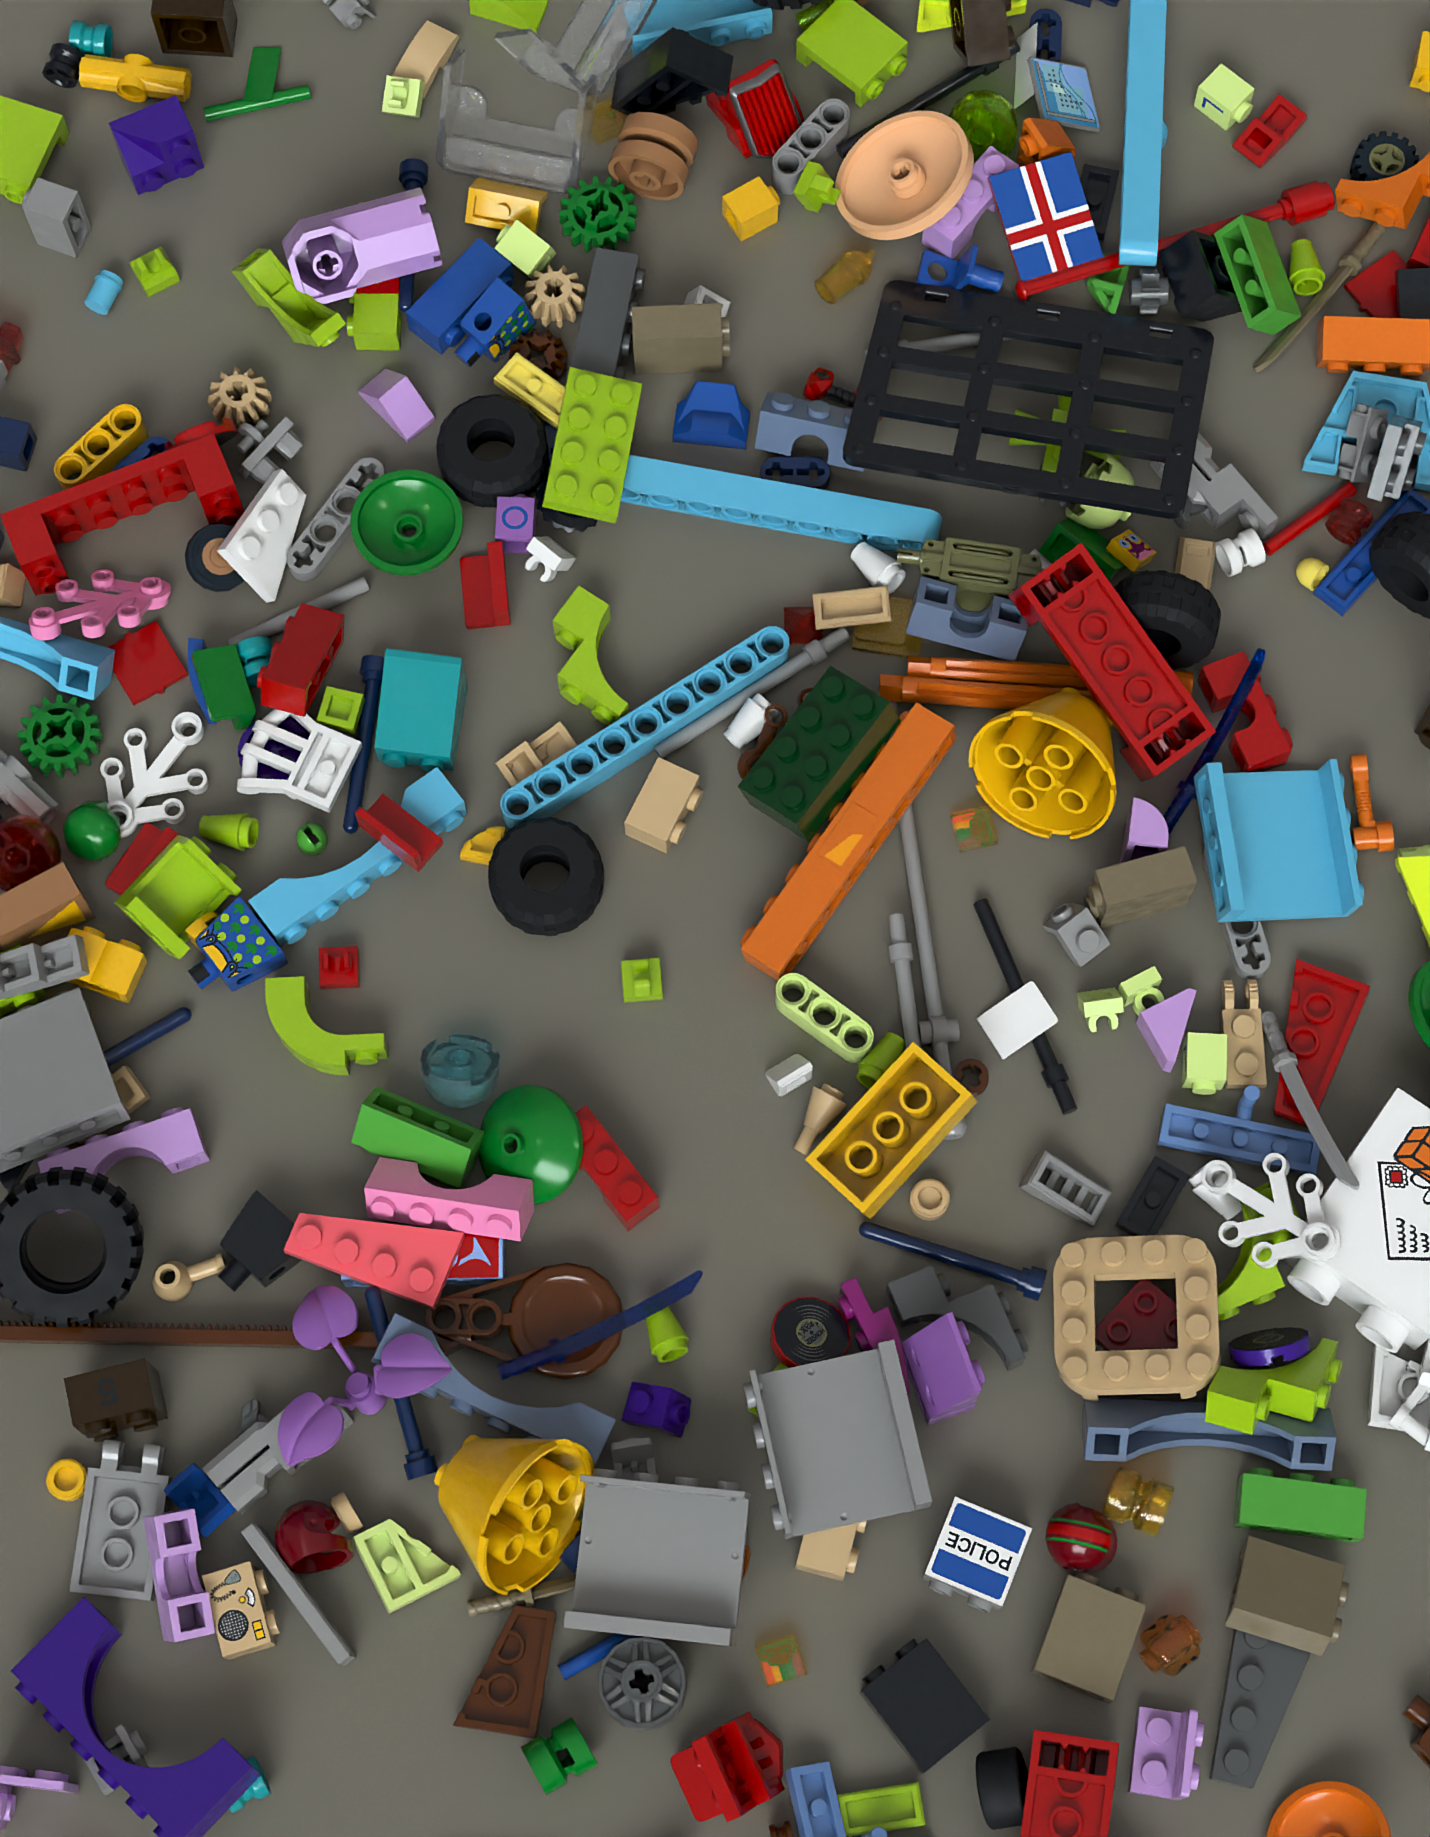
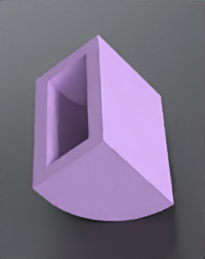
[1120,797,1169,863]

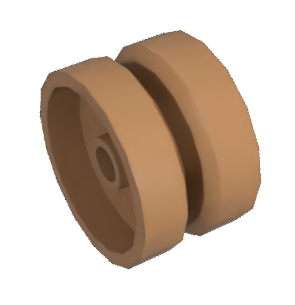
[608,112,698,201]

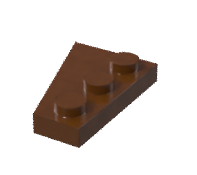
[453,1605,557,1739]

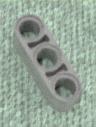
[772,98,850,195]

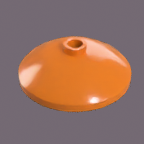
[1266,1781,1392,1837]

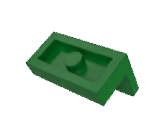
[1039,518,1127,582]
[191,644,256,730]

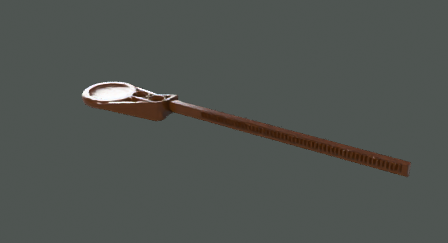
[0,1262,625,1380]

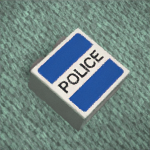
[922,1496,1032,1613]

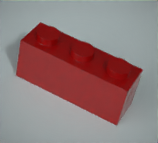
[257,603,345,717]

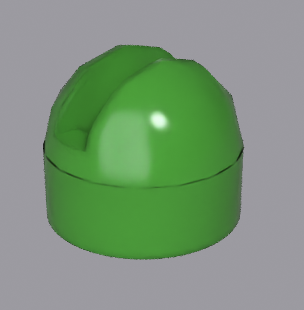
[296,822,328,856]

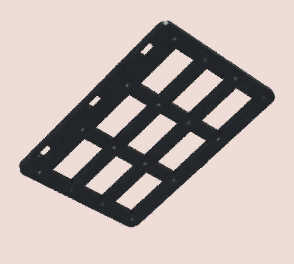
[843,280,1214,519]

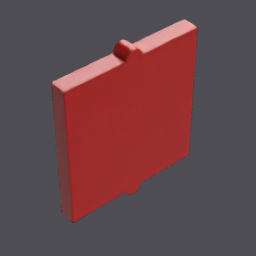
[1343,250,1414,318]
[107,621,188,706]

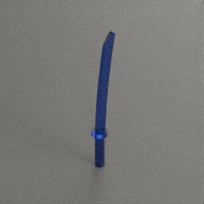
[1163,648,1266,835]
[497,1270,703,1381]

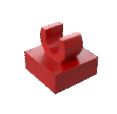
[319,946,360,989]

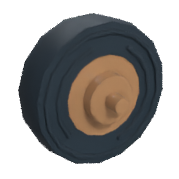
[184,524,244,592]

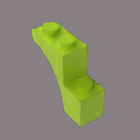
[231,248,346,347]
[553,586,629,725]
[1217,1181,1300,1321]
[1205,1338,1342,1435]

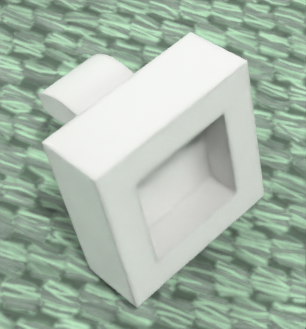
[525,536,576,582]

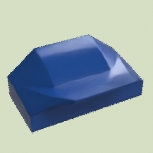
[673,381,750,449]

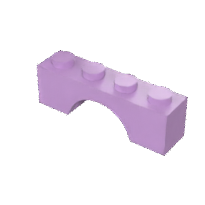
[38,1107,210,1214]

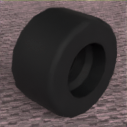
[975,1747,1028,1830]

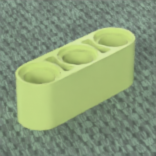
[775,973,874,1063]

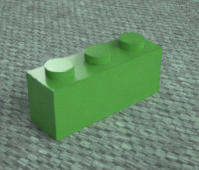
[1214,214,1302,335]
[351,1087,485,1188]
[1233,1468,1367,1543]

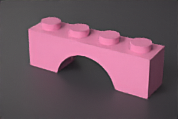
[364,1157,535,1241]

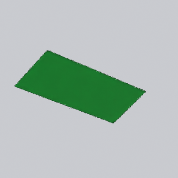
[243,47,281,101]

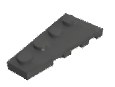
[1209,1629,1311,1789]

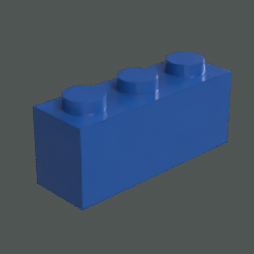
[406,237,514,355]

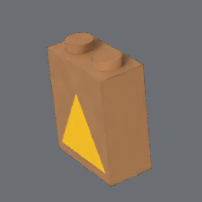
[0,862,96,953]

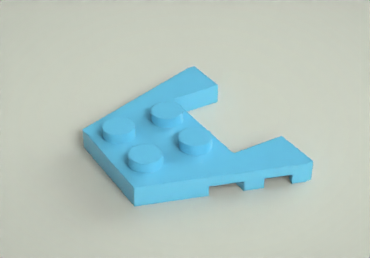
[1302,371,1430,492]

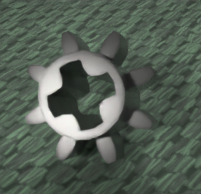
[1128,268,1169,315]

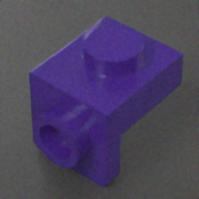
[621,1382,692,1437]

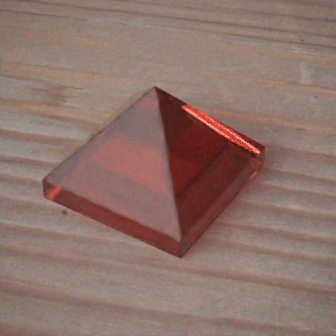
[784,607,822,644]

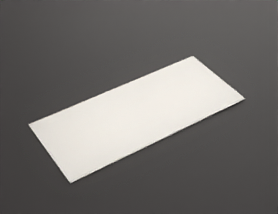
[1014,22,1038,110]

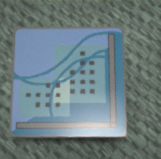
[1027,57,1101,132]

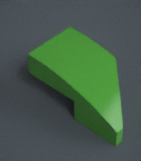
[1086,253,1130,314]

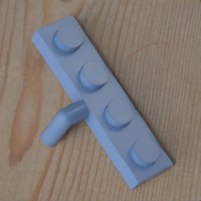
[1157,1085,1320,1175]
[785,1761,887,1837]

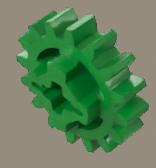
[559,176,638,253]
[17,694,103,778]

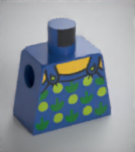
[454,277,536,367]
[188,896,288,991]

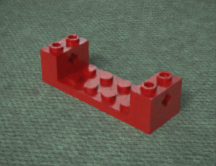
[0,433,244,596]
[1008,543,1216,782]
[1020,1730,1119,1837]

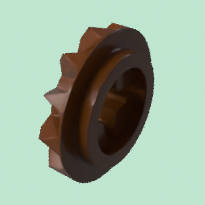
[508,328,567,379]

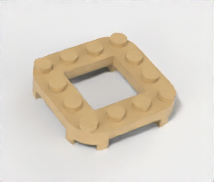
[1053,1235,1221,1401]

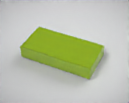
[837,1782,926,1837]

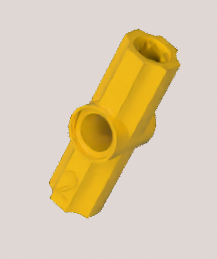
[79,54,192,102]

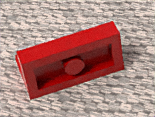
[460,541,511,629]
[355,793,443,873]
[105,823,180,896]

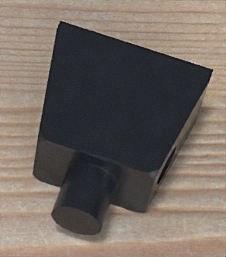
[217,1190,302,1292]

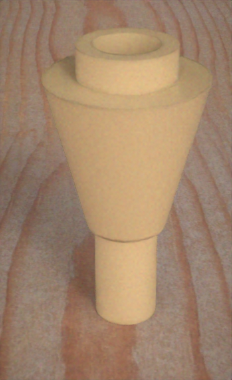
[793,1083,847,1156]

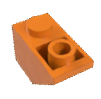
[1016,117,1076,167]

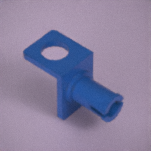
[916,244,1004,294]

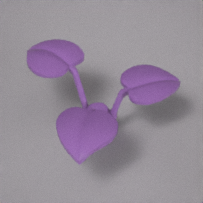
[278,1285,452,1467]

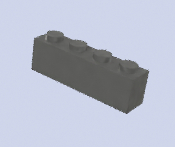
[571,247,646,379]

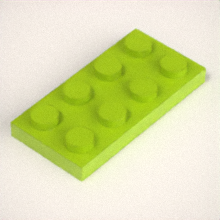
[542,367,642,524]

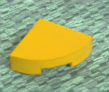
[460,826,506,865]
[185,911,219,947]

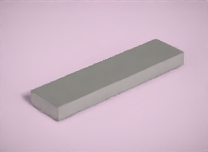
[241,1523,356,1667]

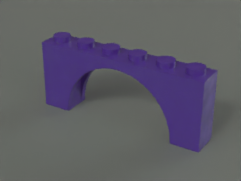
[11,1597,261,1837]

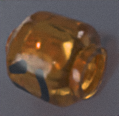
[1139,1613,1202,1677]

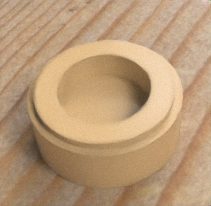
[909,1179,950,1221]
[330,1491,363,1534]

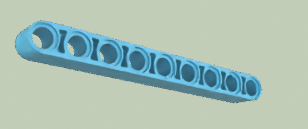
[1119,0,1167,266]
[621,455,943,552]
[500,626,789,829]

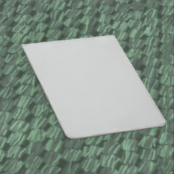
[977,981,1058,1060]

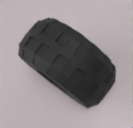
[436,394,549,508]
[1369,511,1430,619]
[1114,570,1221,669]
[488,817,605,937]

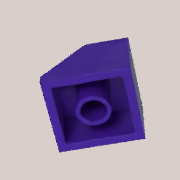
[109,95,204,195]

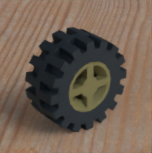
[1350,131,1419,181]

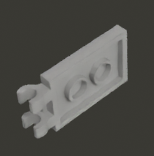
[69,1440,172,1601]

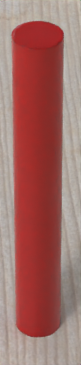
[1262,482,1357,556]

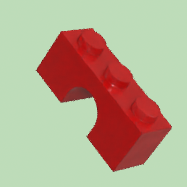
[1197,651,1293,772]
[575,1105,659,1231]

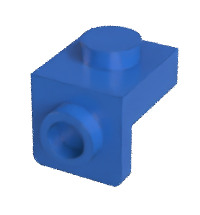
[164,1463,236,1538]

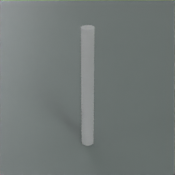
[227,577,370,645]

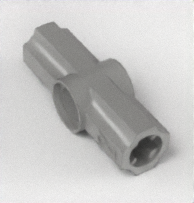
[0,749,61,831]

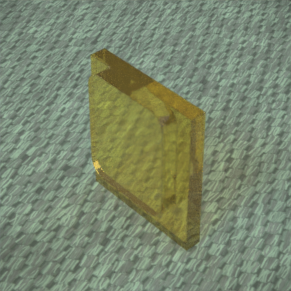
[852,596,922,658]

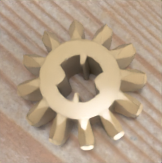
[523,264,586,329]
[208,366,272,427]

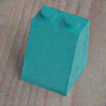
[374,648,468,772]

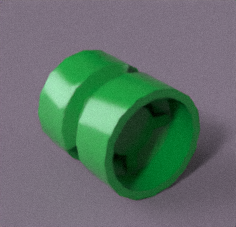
[521,1717,598,1795]

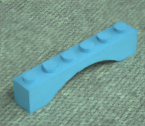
[0,616,115,701]
[248,767,467,947]

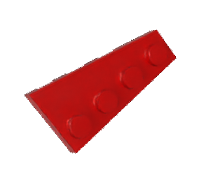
[1274,958,1370,1127]

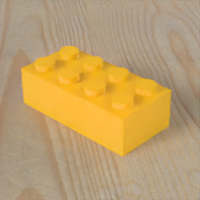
[805,1042,977,1219]

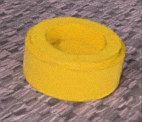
[46,1459,87,1501]

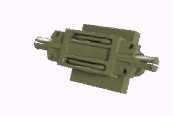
[896,537,1044,612]

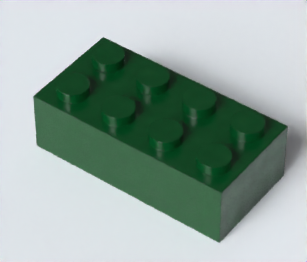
[738,665,900,842]

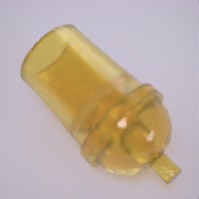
[814,250,876,304]

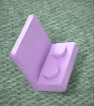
[1128,1706,1204,1800]
[0,1765,79,1829]

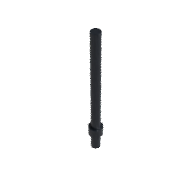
[836,39,1020,158]
[973,898,1078,1115]

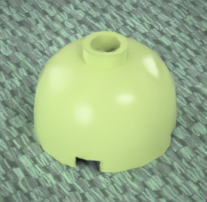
[1065,453,1135,529]

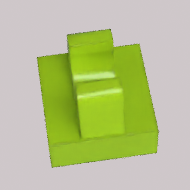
[793,161,841,213]
[129,246,180,297]
[316,686,365,734]
[621,958,663,1003]

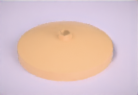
[835,111,974,240]

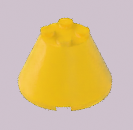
[968,687,1117,839]
[434,1434,594,1595]

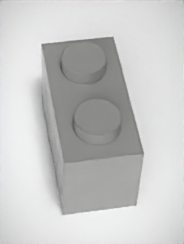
[22,178,91,258]

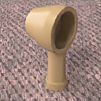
[152,1253,226,1302]

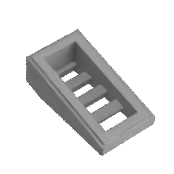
[1019,1150,1112,1227]

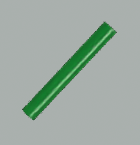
[203,84,311,122]

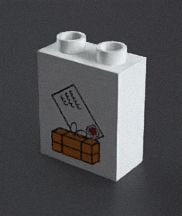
[1282,1088,1430,1353]

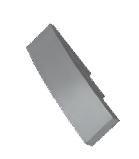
[0,934,90,1000]

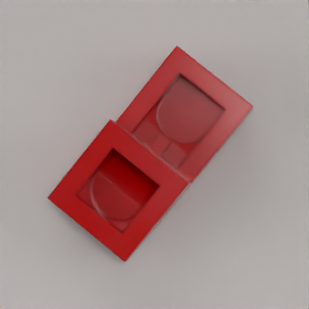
[1232,94,1307,168]

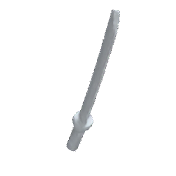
[1261,1011,1360,1190]

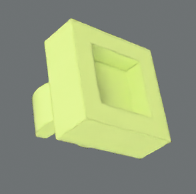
[382,75,425,118]
[1117,966,1164,1016]
[1077,987,1124,1032]

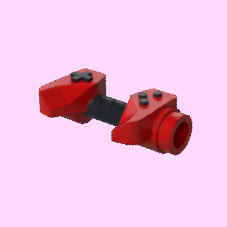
[803,367,882,421]

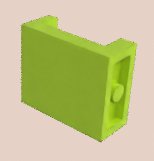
[796,0,908,107]
[0,95,70,204]
[114,835,242,960]

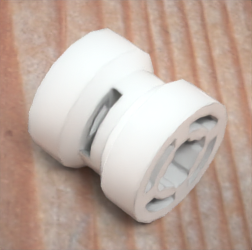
[1214,528,1266,577]

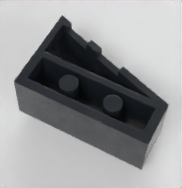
[611,27,734,116]

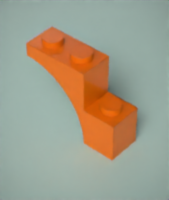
[1335,152,1430,230]

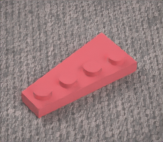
[283,1213,465,1310]

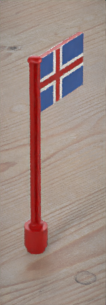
[987,152,1335,300]

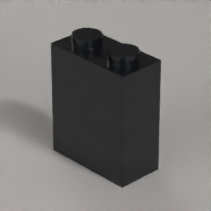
[860,1638,990,1774]

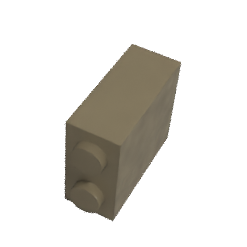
[632,303,730,375]
[1084,846,1198,929]
[1224,1536,1349,1656]
[1031,1572,1147,1704]

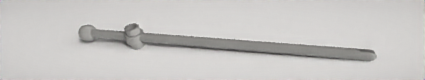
[887,701,967,1140]

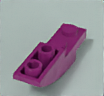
[836,1277,909,1400]

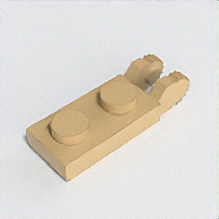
[1220,979,1267,1089]

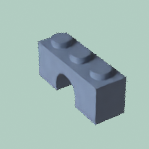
[755,392,864,472]
[905,576,1028,661]

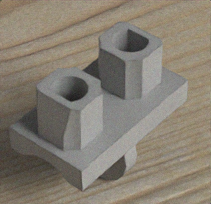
[237,416,304,485]

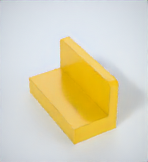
[465,177,548,235]

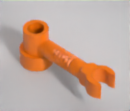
[1349,753,1394,852]

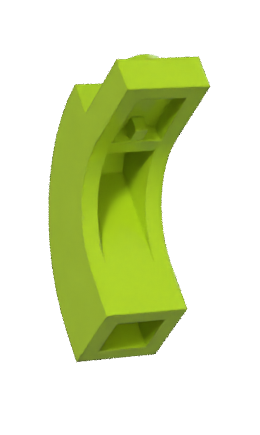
[265,976,388,1075]

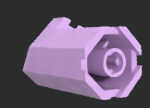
[281,187,442,304]

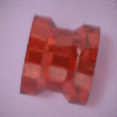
[1325,498,1373,545]

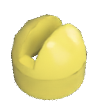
[1296,557,1329,591]

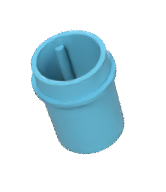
[84,270,123,315]

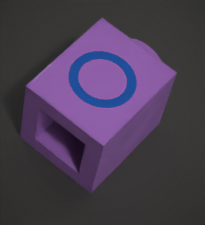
[495,494,537,554]

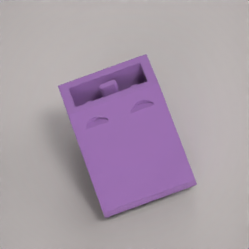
[902,1312,985,1426]

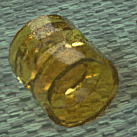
[1101,1466,1174,1537]

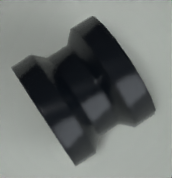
[42,43,84,88]

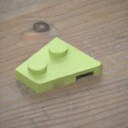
[352,1519,461,1614]

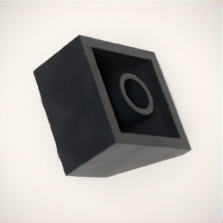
[1159,230,1242,322]

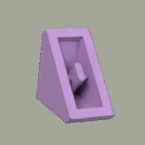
[358,369,435,443]
[1136,988,1197,1073]

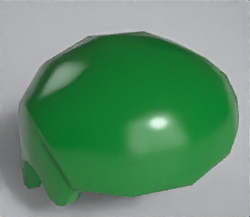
[63,801,121,861]

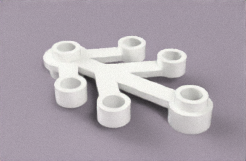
[100,712,209,838]
[1201,1153,1341,1268]

